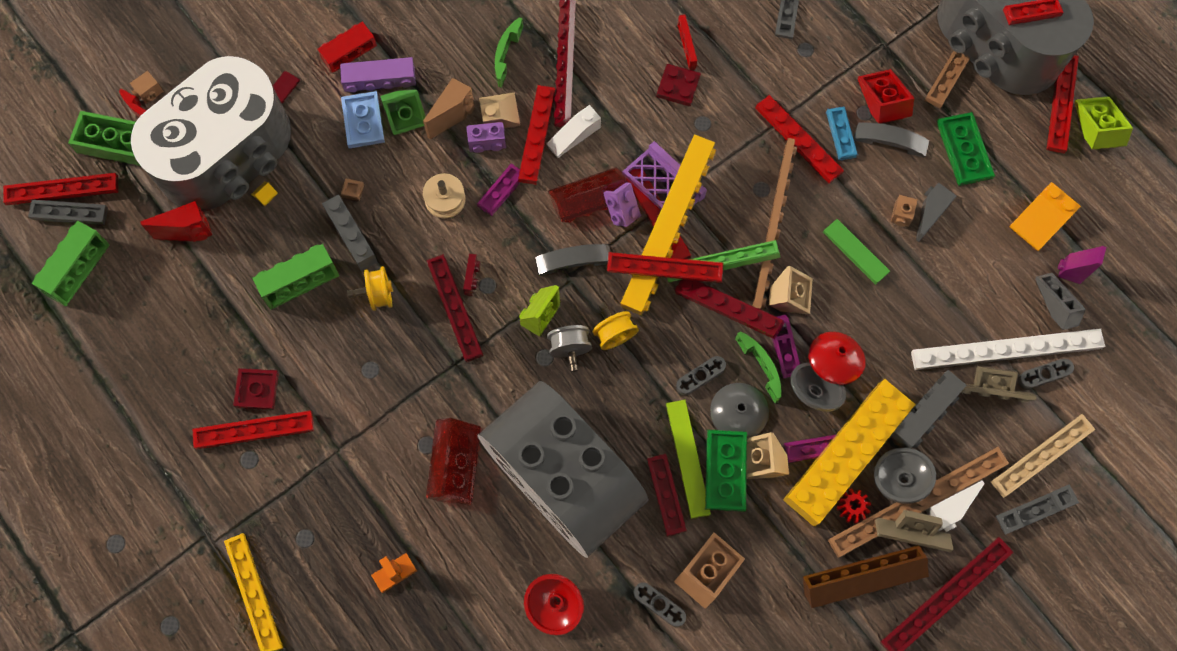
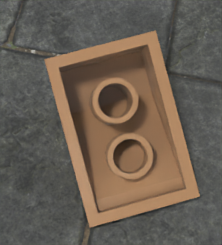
[423,78,475,139]
[674,533,745,609]

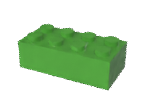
[68,111,141,166]
[32,220,110,307]
[252,244,339,309]

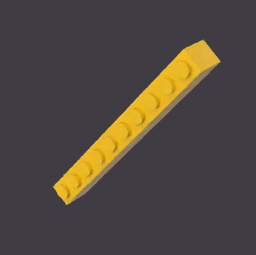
[621,134,717,316]

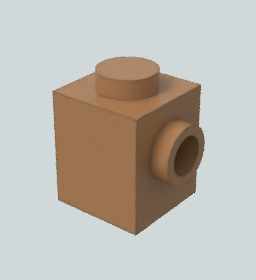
[130,71,164,104]
[890,195,917,227]

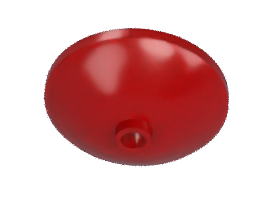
[808,332,866,385]
[524,574,584,635]

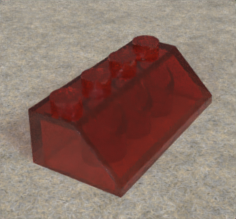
[548,167,628,223]
[426,418,481,504]

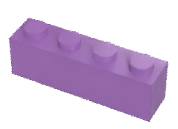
[340,57,416,92]

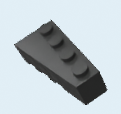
[891,370,967,449]

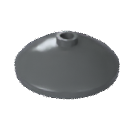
[791,363,846,412]
[710,383,769,438]
[874,448,936,504]

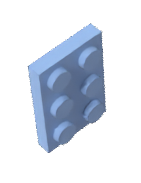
[341,91,385,148]

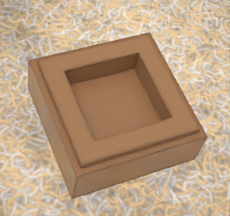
[341,179,364,201]

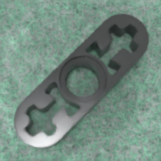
[676,356,726,396]
[1018,359,1074,389]
[634,583,686,627]

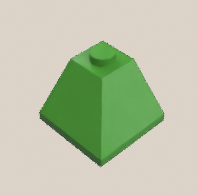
[380,90,426,135]

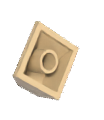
[479,92,520,128]
[769,266,813,314]
[746,432,789,479]

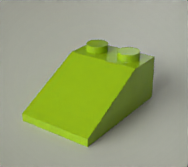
[1074,97,1133,149]
[519,285,560,337]

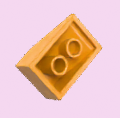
[1009,182,1081,251]

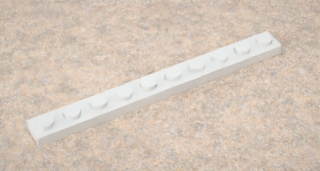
[911,329,1105,370]

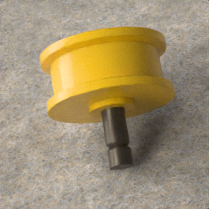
[347,266,393,311]
[592,303,639,350]

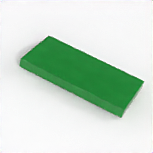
[937,112,995,186]
[705,430,747,512]

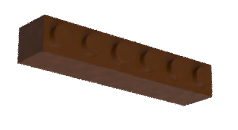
[802,545,929,608]

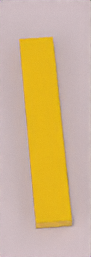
[224,533,283,651]

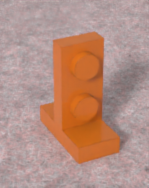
[371,553,417,593]

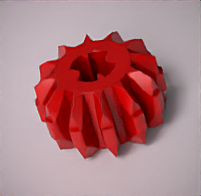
[836,489,871,523]

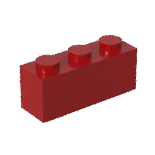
[317,21,377,73]

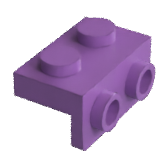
[467,122,506,153]
[603,183,641,227]

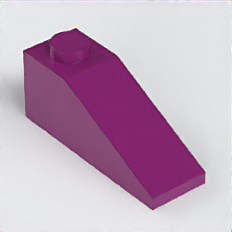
[1058,246,1107,284]
[772,315,800,378]

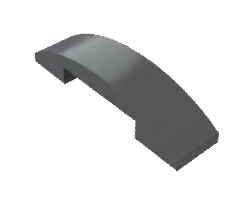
[775,0,799,39]
[854,123,929,158]
[536,244,611,276]
[996,484,1079,535]

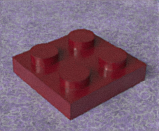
[656,64,701,107]
[233,368,279,410]

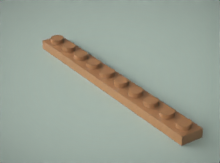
[752,138,797,310]
[828,447,1009,558]

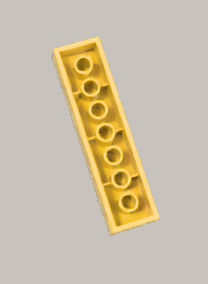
[783,379,916,526]

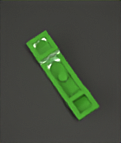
[495,18,523,88]
[735,331,781,403]

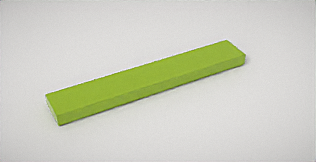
[666,400,711,519]

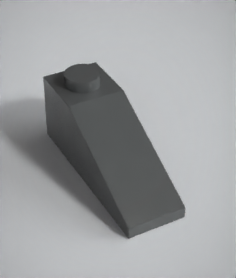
[916,183,956,242]
[1035,273,1086,330]

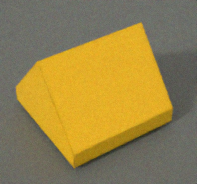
[252,181,278,206]

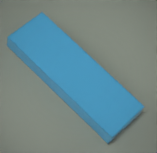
[826,107,858,160]

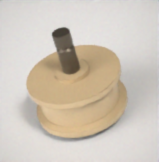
[423,173,466,219]

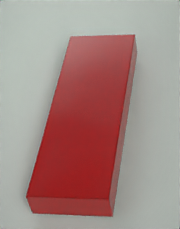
[1003,0,1064,25]
[677,14,697,70]

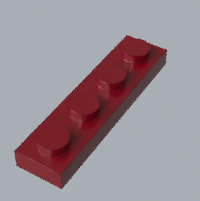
[647,454,687,537]

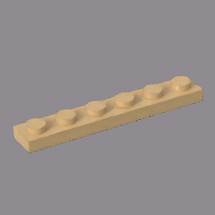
[991,414,1095,498]

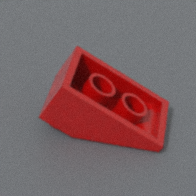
[857,69,915,124]
[140,201,213,242]

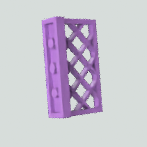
[622,141,707,211]

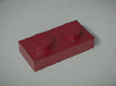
[463,254,481,296]

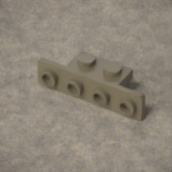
[961,366,1037,403]
[875,510,953,552]

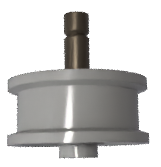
[547,325,592,372]

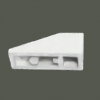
[547,105,601,158]
[926,481,984,532]

